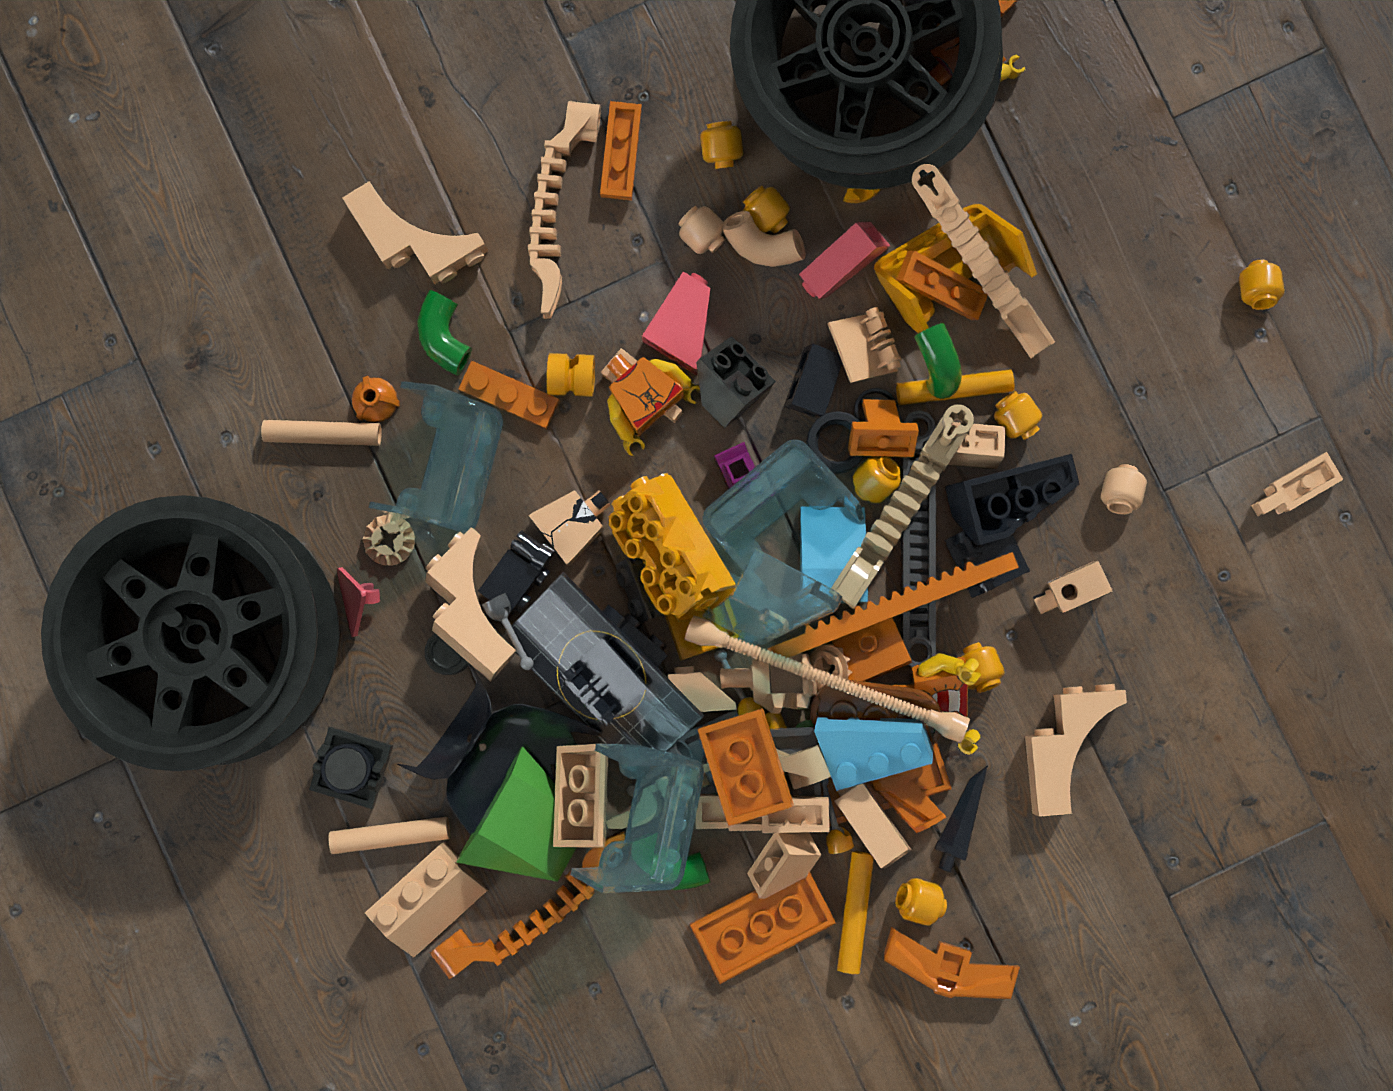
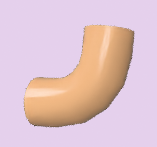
[722,211,806,267]

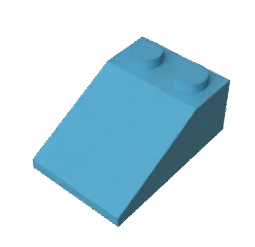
[800,507,868,604]

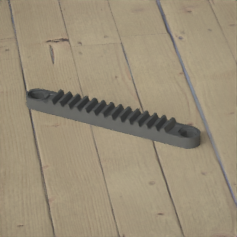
[900,411,936,668]

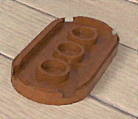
[811,679,942,745]

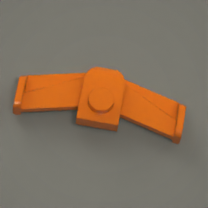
[870,767,946,833]
[884,927,1020,999]

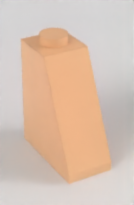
[835,783,912,869]

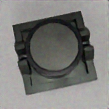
[309,727,393,809]

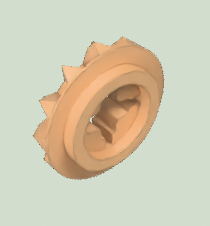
[362,514,415,566]
[809,644,852,692]

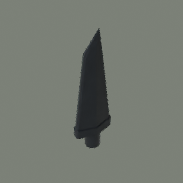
[935,765,988,873]

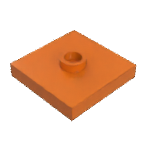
[832,617,912,682]

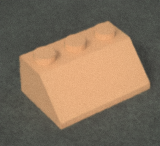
[553,744,608,848]
[365,842,488,957]

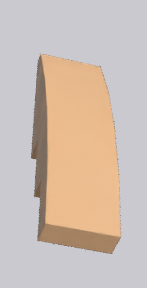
[695,794,829,833]

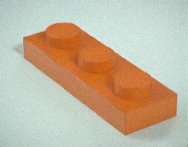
[600,101,642,201]
[897,250,988,320]
[458,360,560,430]

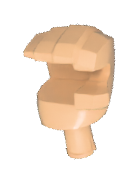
[720,653,817,714]

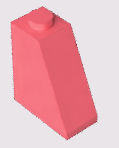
[799,222,890,299]
[642,271,710,375]

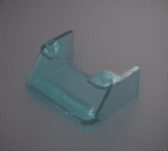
[369,381,503,533]
[702,440,864,601]
[703,548,842,646]
[570,744,704,893]

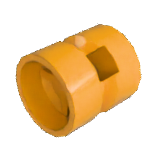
[547,353,595,397]

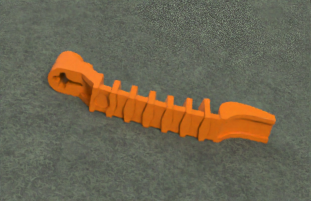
[430,831,630,980]

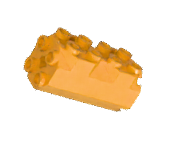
[609,473,736,623]

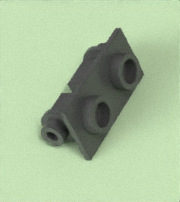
[615,557,664,624]

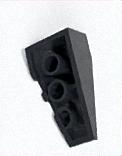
[944,454,1080,546]

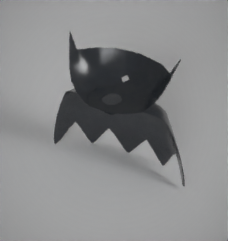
[397,662,601,836]

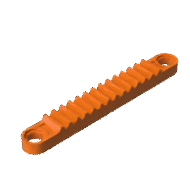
[767,552,1019,658]

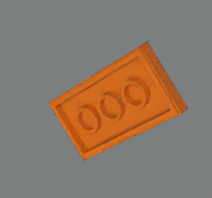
[690,872,836,984]

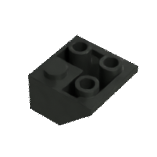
[696,336,776,428]

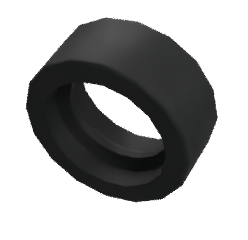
[806,411,864,475]

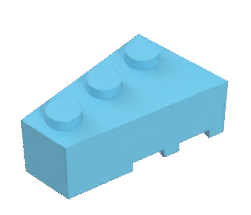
[814,717,933,791]

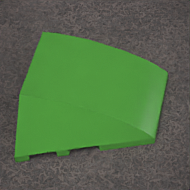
[456,746,576,882]

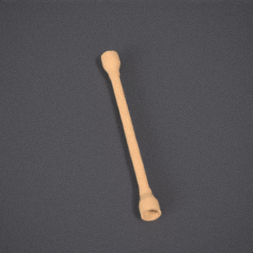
[685,615,970,743]

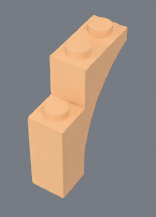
[342,181,488,284]
[425,527,516,682]
[1025,684,1127,817]

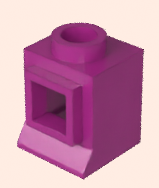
[714,442,760,495]

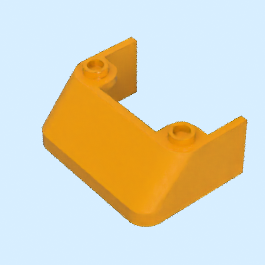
[874,204,1037,333]

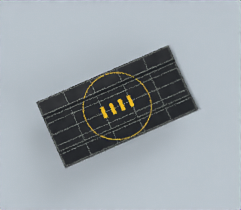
[501,572,704,778]

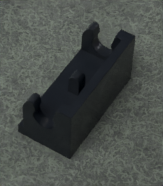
[784,344,842,417]

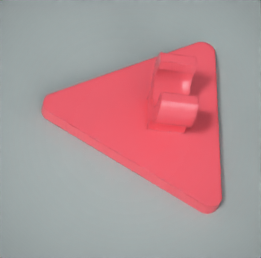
[337,567,380,637]

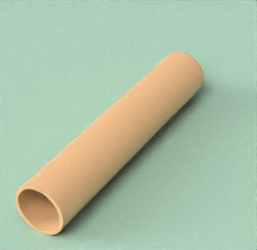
[261,420,382,446]
[329,816,450,854]

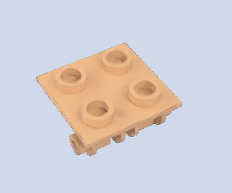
[827,307,902,383]

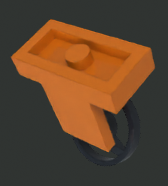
[848,388,919,457]

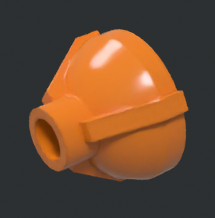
[352,376,400,423]

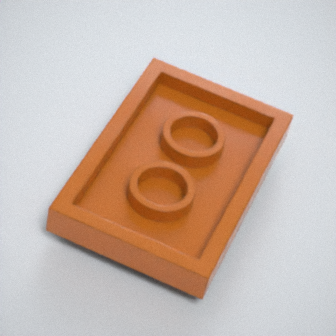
[697,708,794,826]

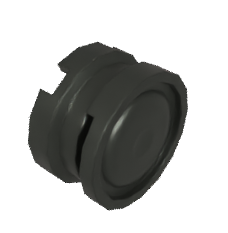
[424,633,469,675]

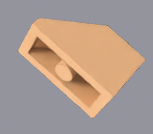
[668,666,736,712]
[747,832,821,899]

